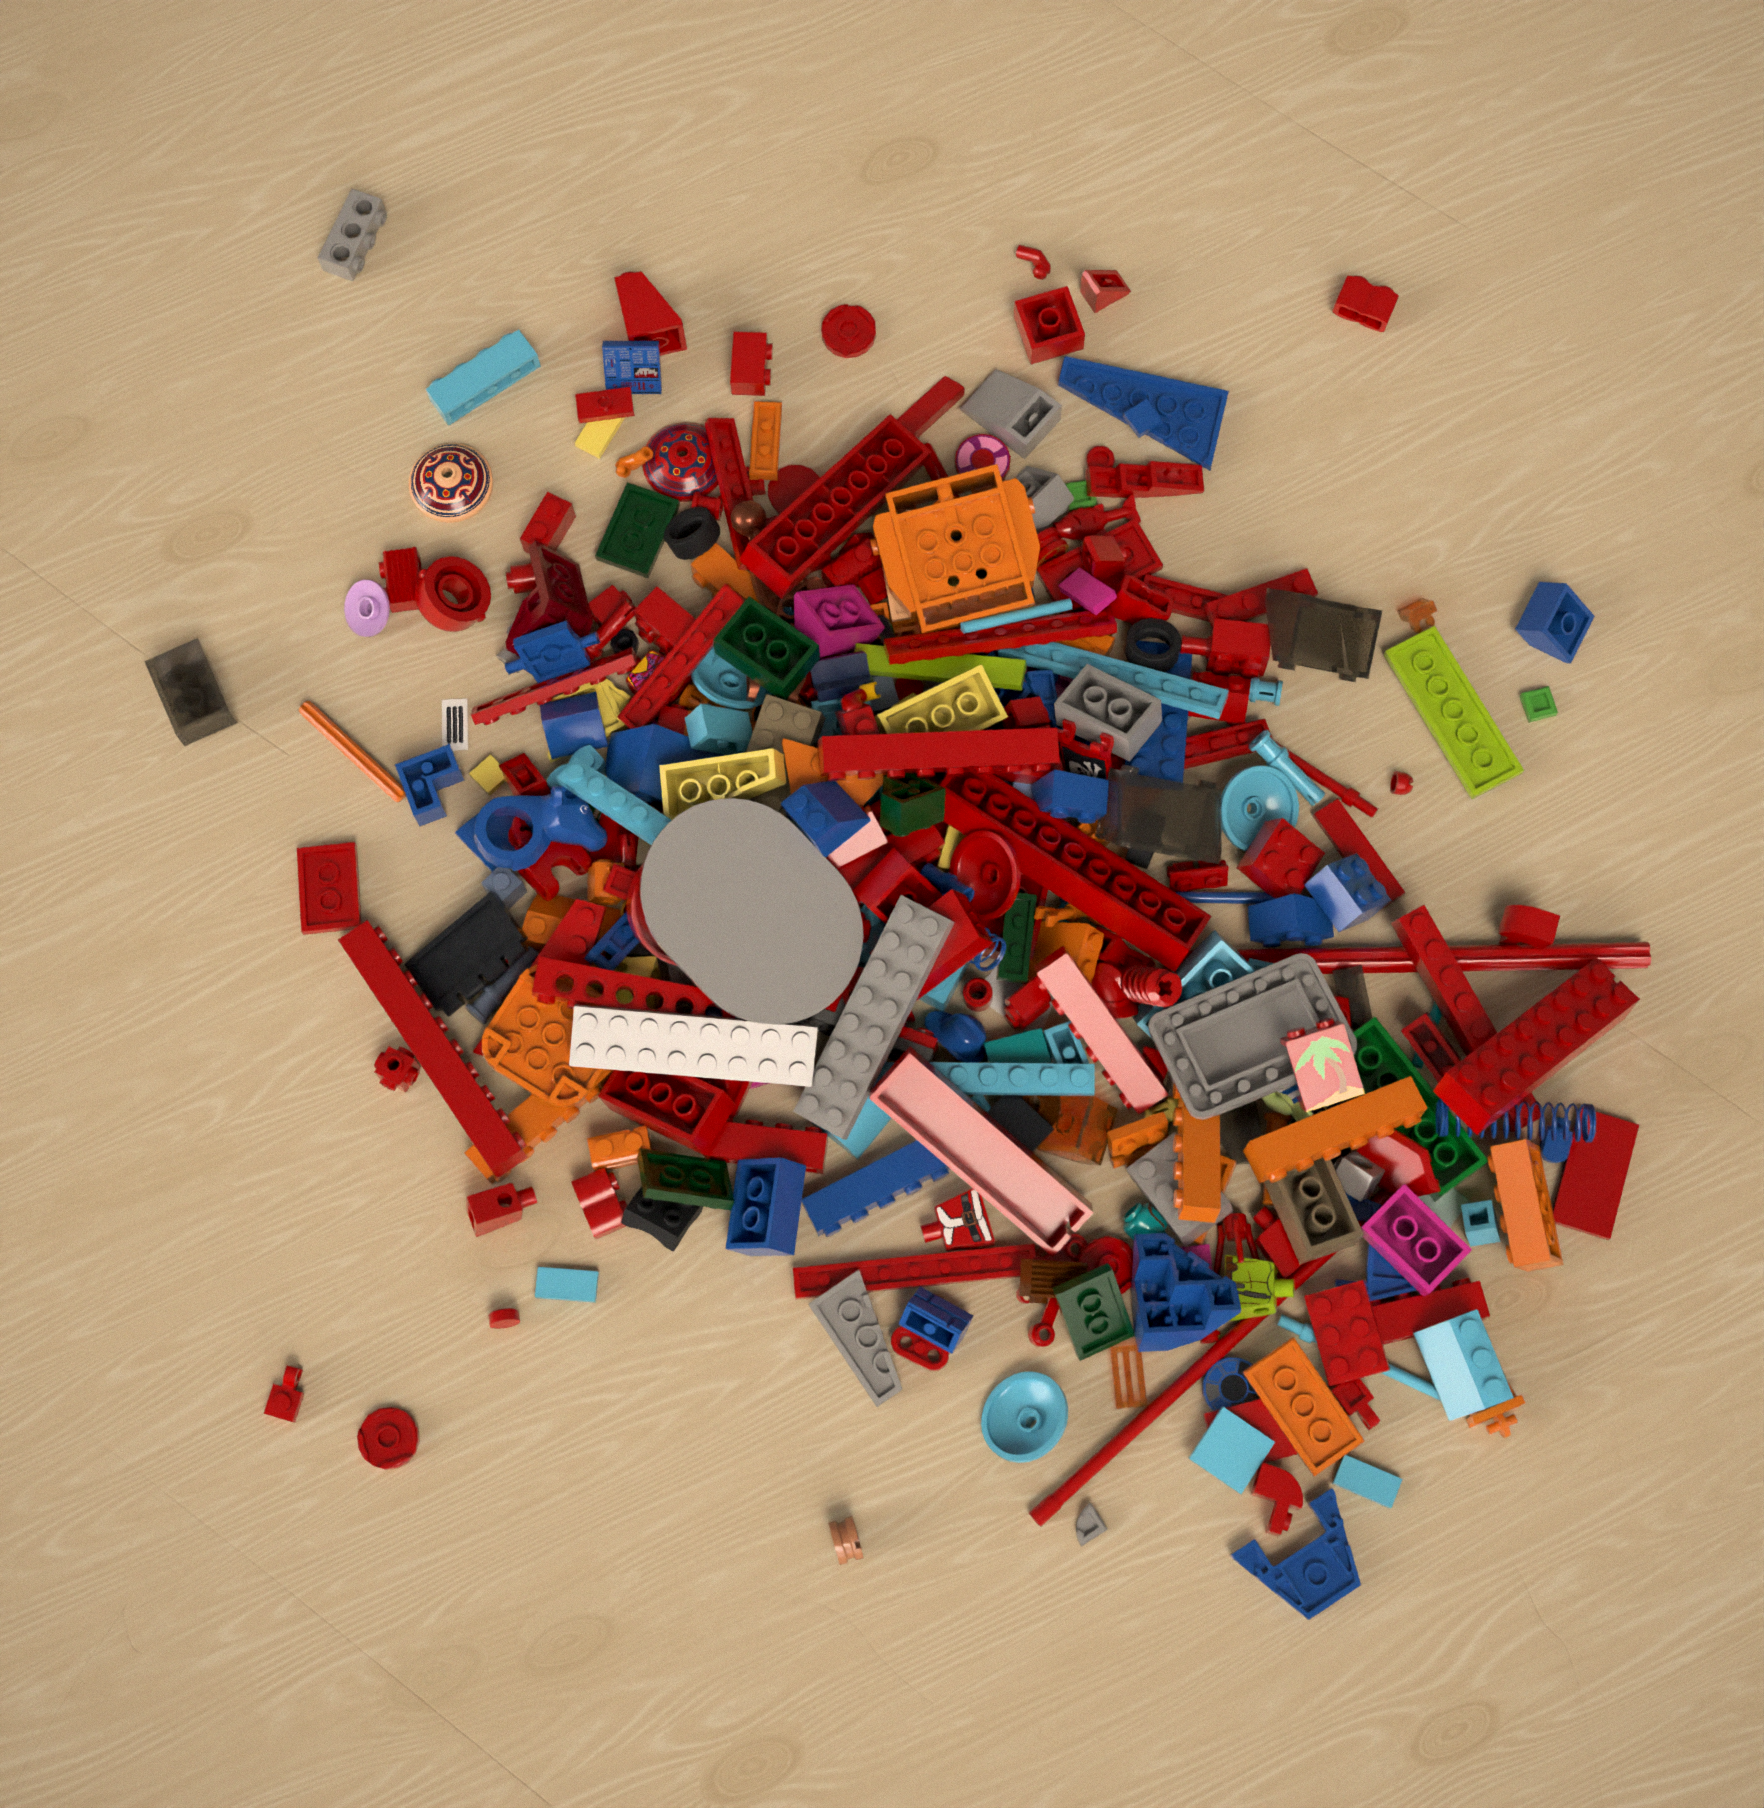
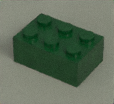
[713,596,820,700]

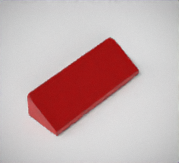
[897,376,965,439]

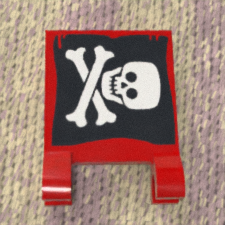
[1057,719,1118,804]

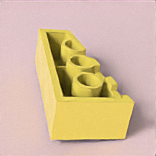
[659,748,786,820]

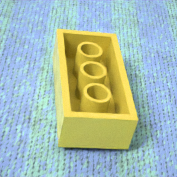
[875,664,1008,734]

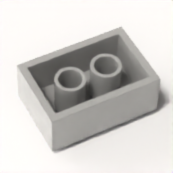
[1054,664,1162,762]
[1126,1132,1233,1247]

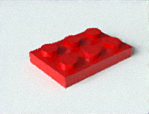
[297,842,362,935]
[1304,1280,1391,1386]

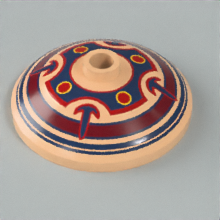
[409,443,493,523]

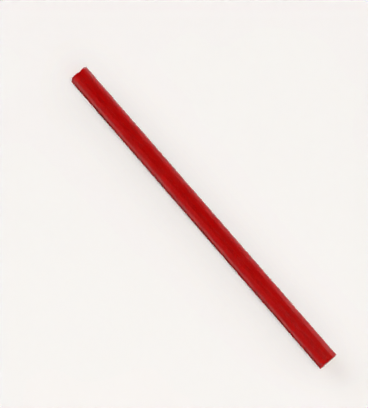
[1181,942,1651,974]

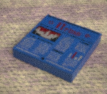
[602,341,662,394]

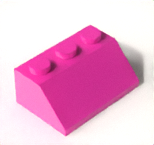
[794,584,885,657]

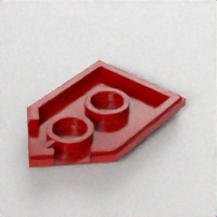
[1357,1129,1441,1197]

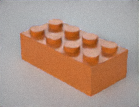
[1488,1139,1564,1272]

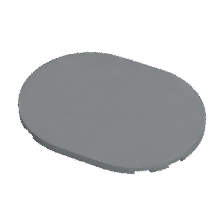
[640,798,863,1025]

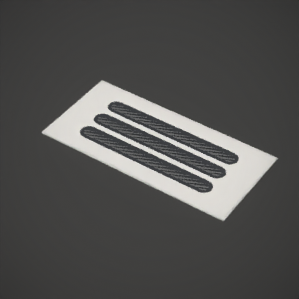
[442,698,468,751]

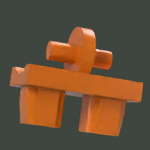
[1466,1383,1525,1438]

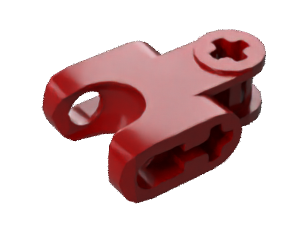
[508,817,592,901]

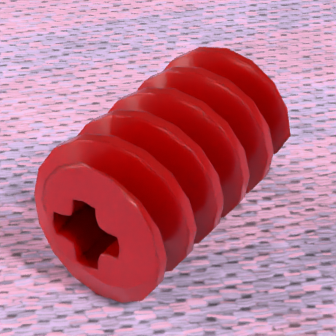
[1121,965,1182,1007]

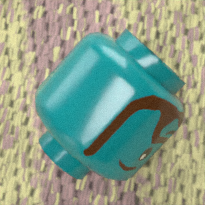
[1123,1202,1168,1241]

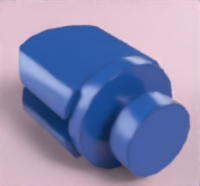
[1540,1117,1573,1163]

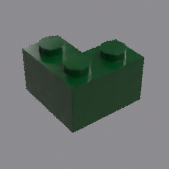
[880,773,946,837]

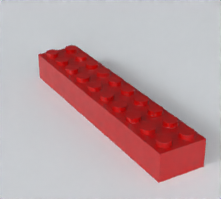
[939,770,1212,972]

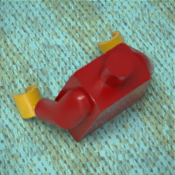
[835,682,881,735]

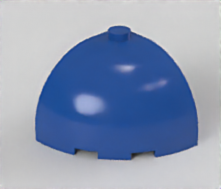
[606,724,725,805]

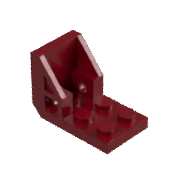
[505,541,593,657]

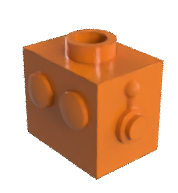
[587,859,624,906]

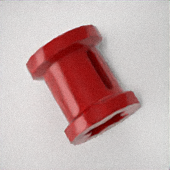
[691,491,724,521]

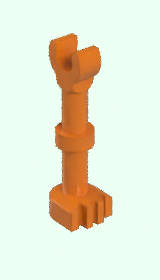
[1034,904,1102,927]

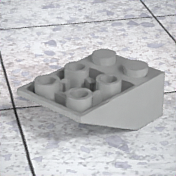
[960,369,1062,459]

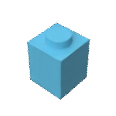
[1461,1200,1501,1247]

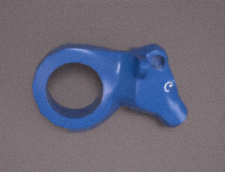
[474,786,608,871]

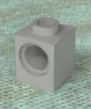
[1334,1151,1385,1202]

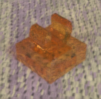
[1397,598,1437,633]

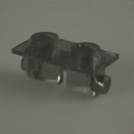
[1332,965,1373,1029]

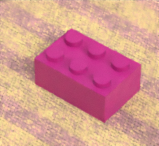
[1361,1184,1472,1297]

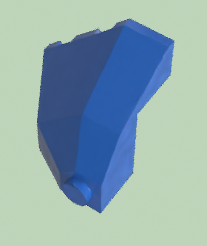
[1131,1233,1242,1352]

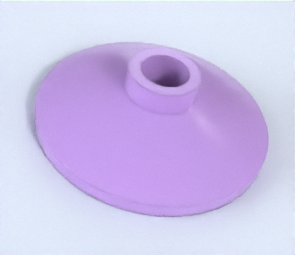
[344,580,390,637]

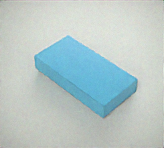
[535,1267,599,1303]
[1332,1455,1403,1509]

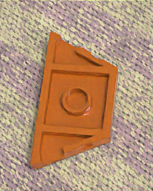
[781,738,887,806]

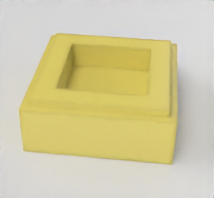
[469,754,506,796]

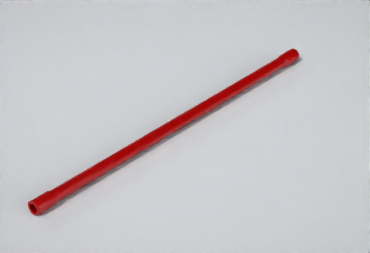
[1029,1189,1392,1527]

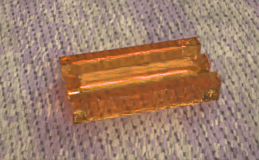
[1110,1345,1147,1410]

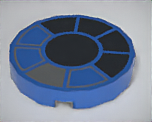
[1202,1357,1259,1411]

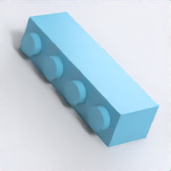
[426,329,541,426]

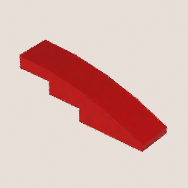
[1085,461,1204,498]

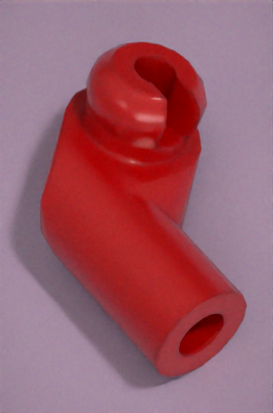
[1016,245,1051,280]

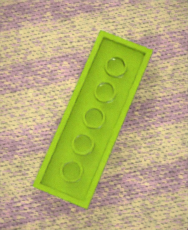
[1384,626,1524,799]

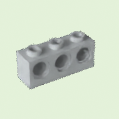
[318,189,387,281]

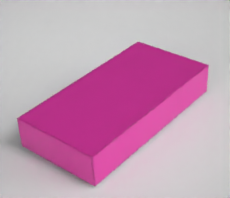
[1058,568,1117,615]

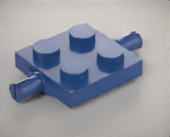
[505,620,600,683]

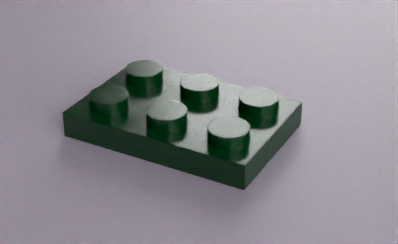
[595,482,680,579]
[637,1148,734,1211]
[1052,1263,1135,1361]

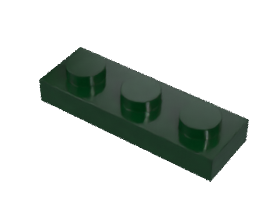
[996,892,1037,984]

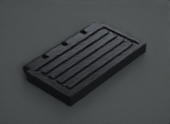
[404,891,529,1017]

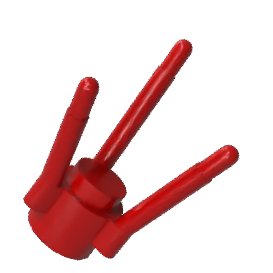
[1214,1213,1260,1275]

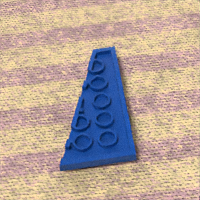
[1058,356,1229,471]

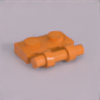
[1107,1112,1168,1169]

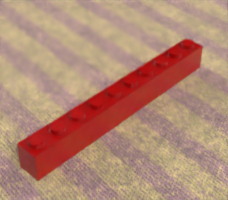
[338,920,528,1178]

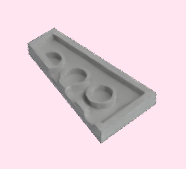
[808,1270,902,1407]

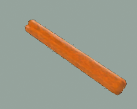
[299,701,406,802]

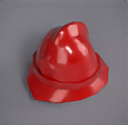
[1091,963,1138,1019]

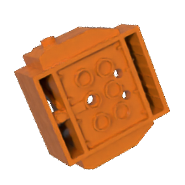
[870,464,1040,634]

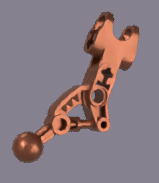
[731,500,824,704]

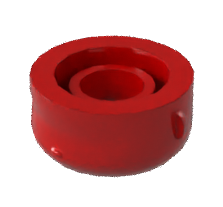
[415,556,491,632]

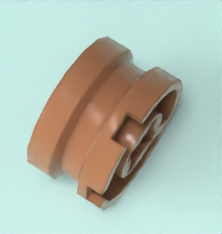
[828,1516,864,1565]

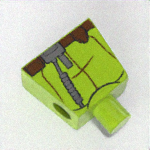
[1225,1255,1295,1321]

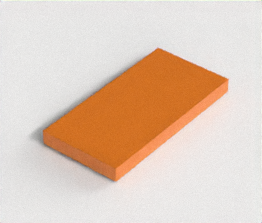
[1242,1337,1365,1476]

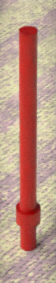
[1227,722,1379,818]

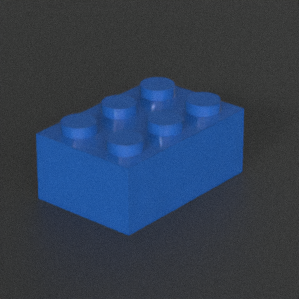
[725,1158,806,1256]

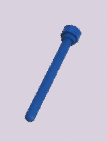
[1169,888,1275,904]

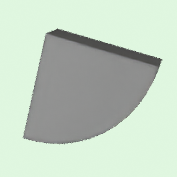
[1076,1503,1108,1546]

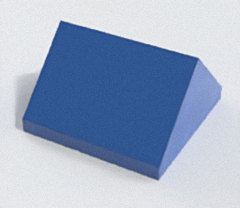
[540,692,608,759]

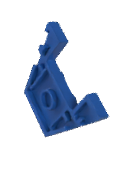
[1230,1488,1361,1620]

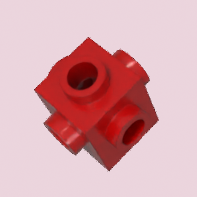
[374,1046,421,1092]

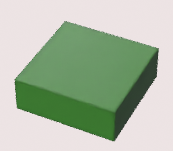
[1065,480,1097,512]
[1520,686,1558,723]

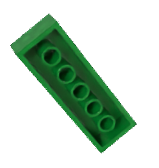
[1353,1017,1488,1202]

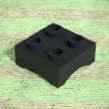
[621,1186,703,1252]

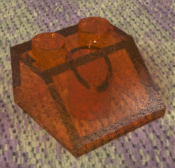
[1036,1096,1118,1166]

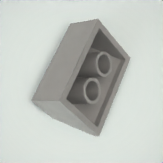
[1015,466,1075,534]

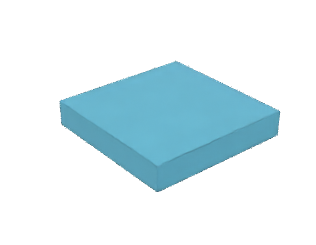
[1188,1406,1275,1494]

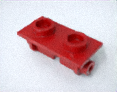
[1167,857,1229,891]

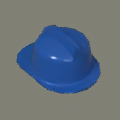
[925,1011,986,1063]

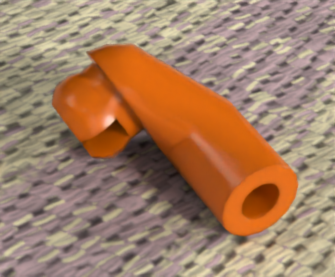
[615,446,653,478]

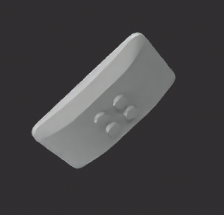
[1149,953,1357,1120]

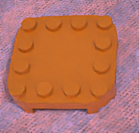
[482,965,604,1108]

